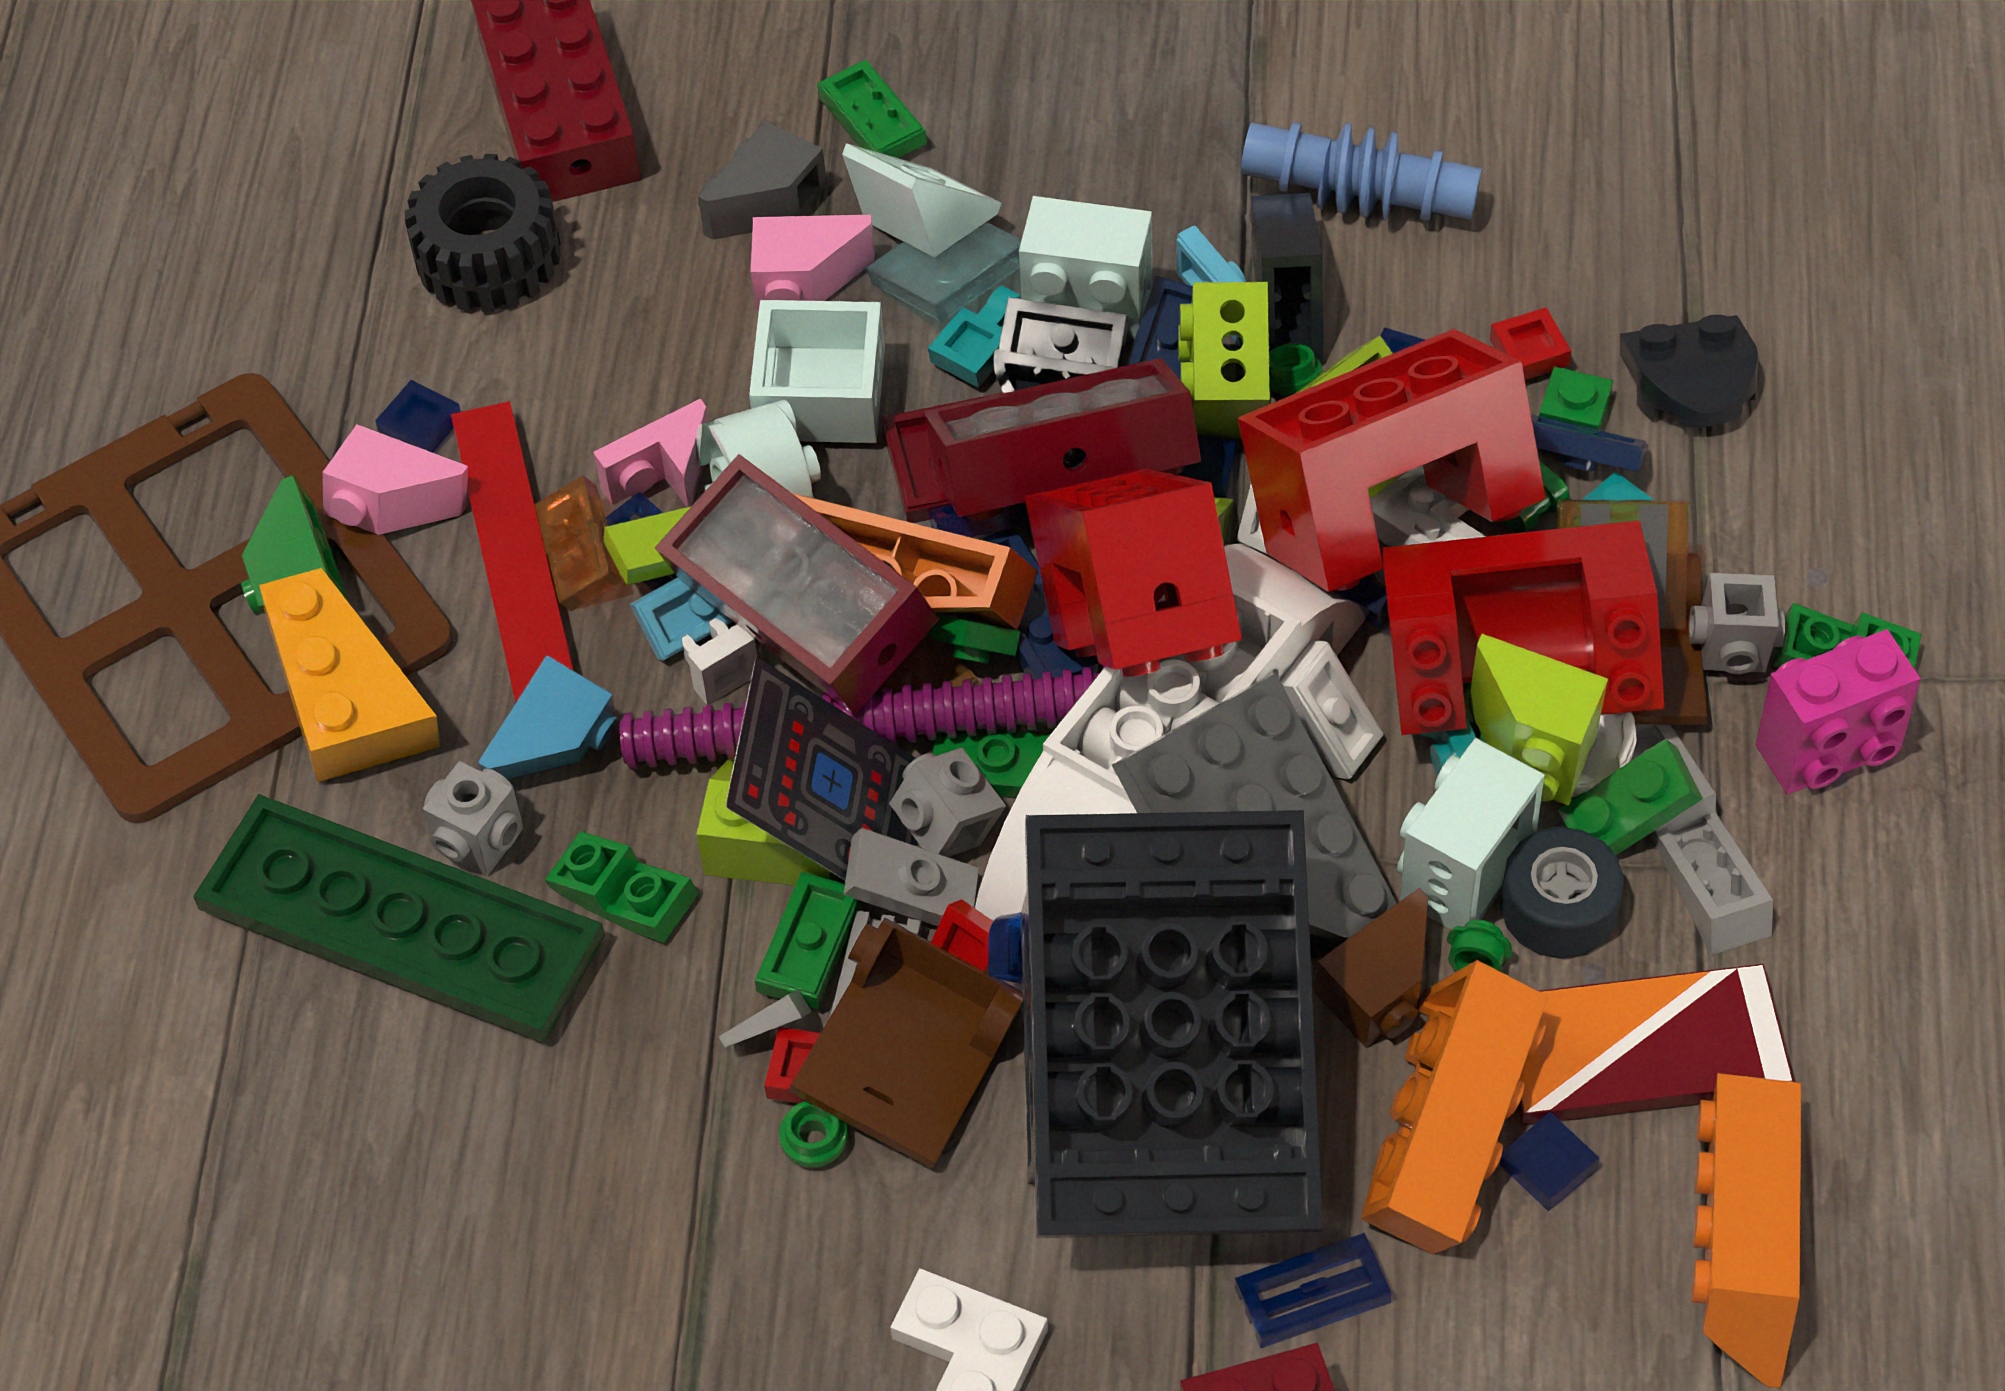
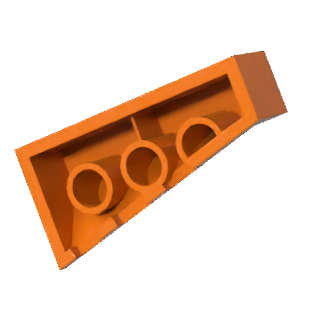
[792,493,1038,630]
[1361,960,1548,1255]
[1691,1073,1801,1388]

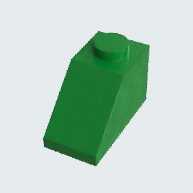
[241,475,349,616]

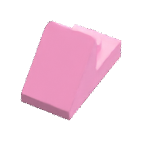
[593,399,709,507]

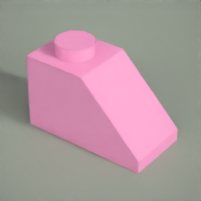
[751,215,875,310]
[323,424,468,535]

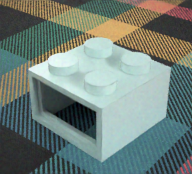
[1019,196,1152,343]
[749,300,885,443]
[1397,738,1545,930]

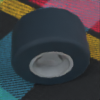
[1500,827,1624,958]

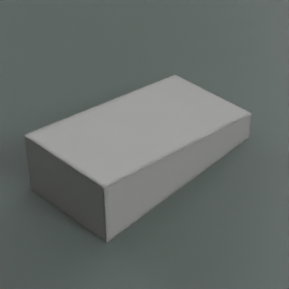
[719,990,811,1047]

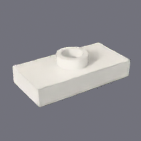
[1280,640,1384,779]

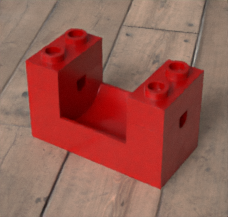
[1237,329,1546,592]
[1025,468,1242,677]
[1382,520,1664,735]

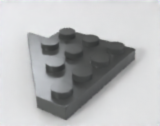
[1112,673,1397,943]

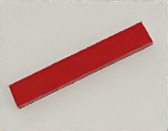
[451,401,573,703]

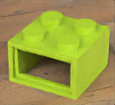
[1178,282,1270,439]

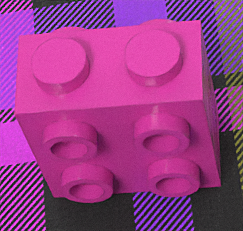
[1755,629,1921,795]

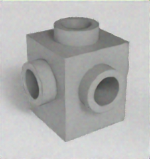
[1689,573,1785,674]
[889,748,1006,857]
[422,761,524,877]

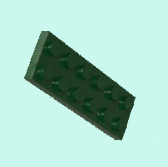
[193,794,605,1043]

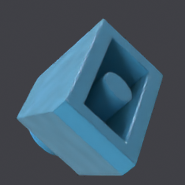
[478,655,618,779]

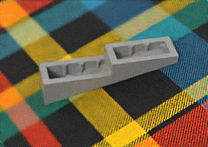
[1630,724,1773,955]

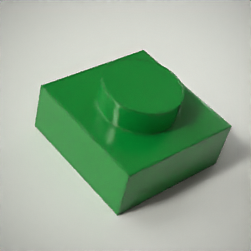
[1539,366,1613,430]
[929,615,1020,664]

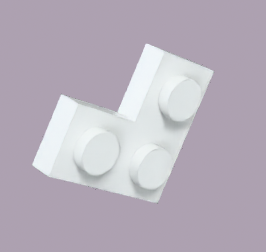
[1370,465,1486,547]
[890,1268,1048,1391]

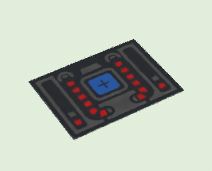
[726,657,918,880]

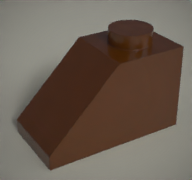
[1314,887,1428,1048]

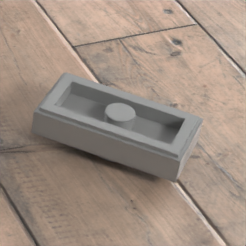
[843,828,979,926]

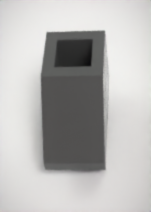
[698,121,827,240]

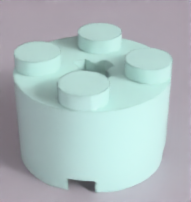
[696,400,821,498]

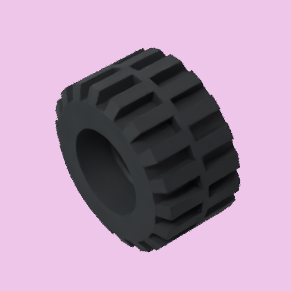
[405,154,561,312]

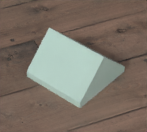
[842,143,1002,258]

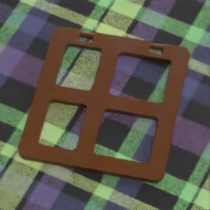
[0,373,453,823]

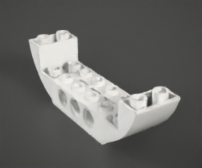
[975,543,1365,950]

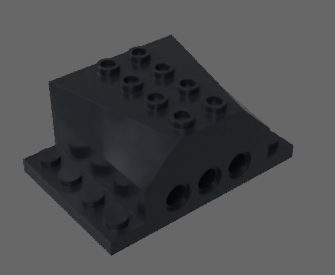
[1021,810,1323,1238]

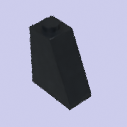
[1251,193,1323,363]

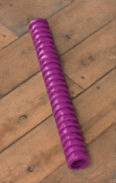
[620,666,1106,770]

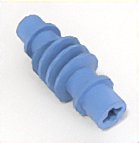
[1240,121,1482,222]

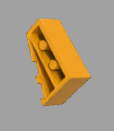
[259,568,441,782]

